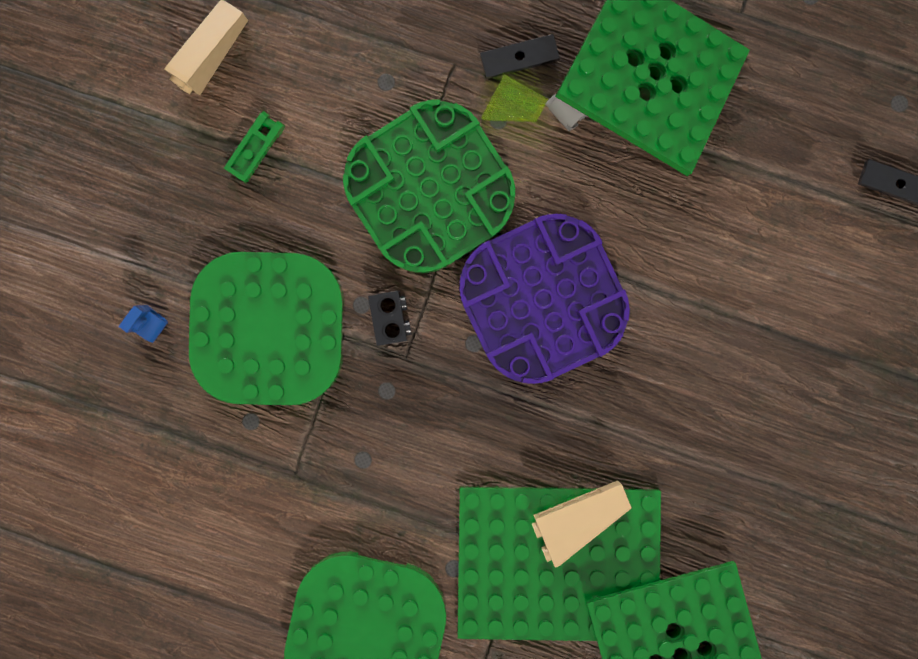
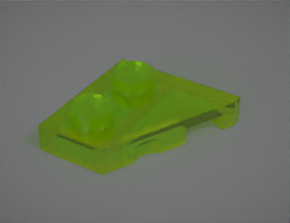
[481,74,549,122]

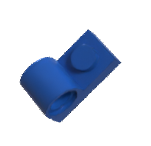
[118,305,168,343]

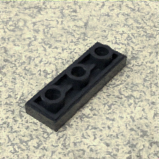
[480,34,560,79]
[858,159,918,205]

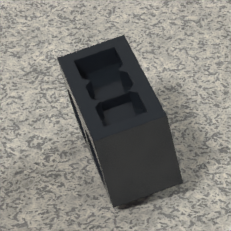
[368,291,412,346]

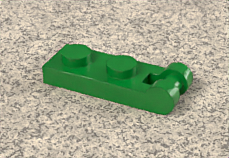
[224,111,285,184]

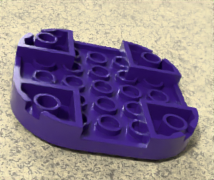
[460,214,630,384]

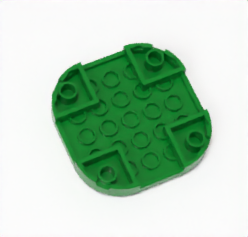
[343,100,515,273]
[189,252,345,405]
[284,552,446,659]

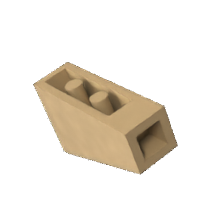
[165,0,248,95]
[532,481,631,567]

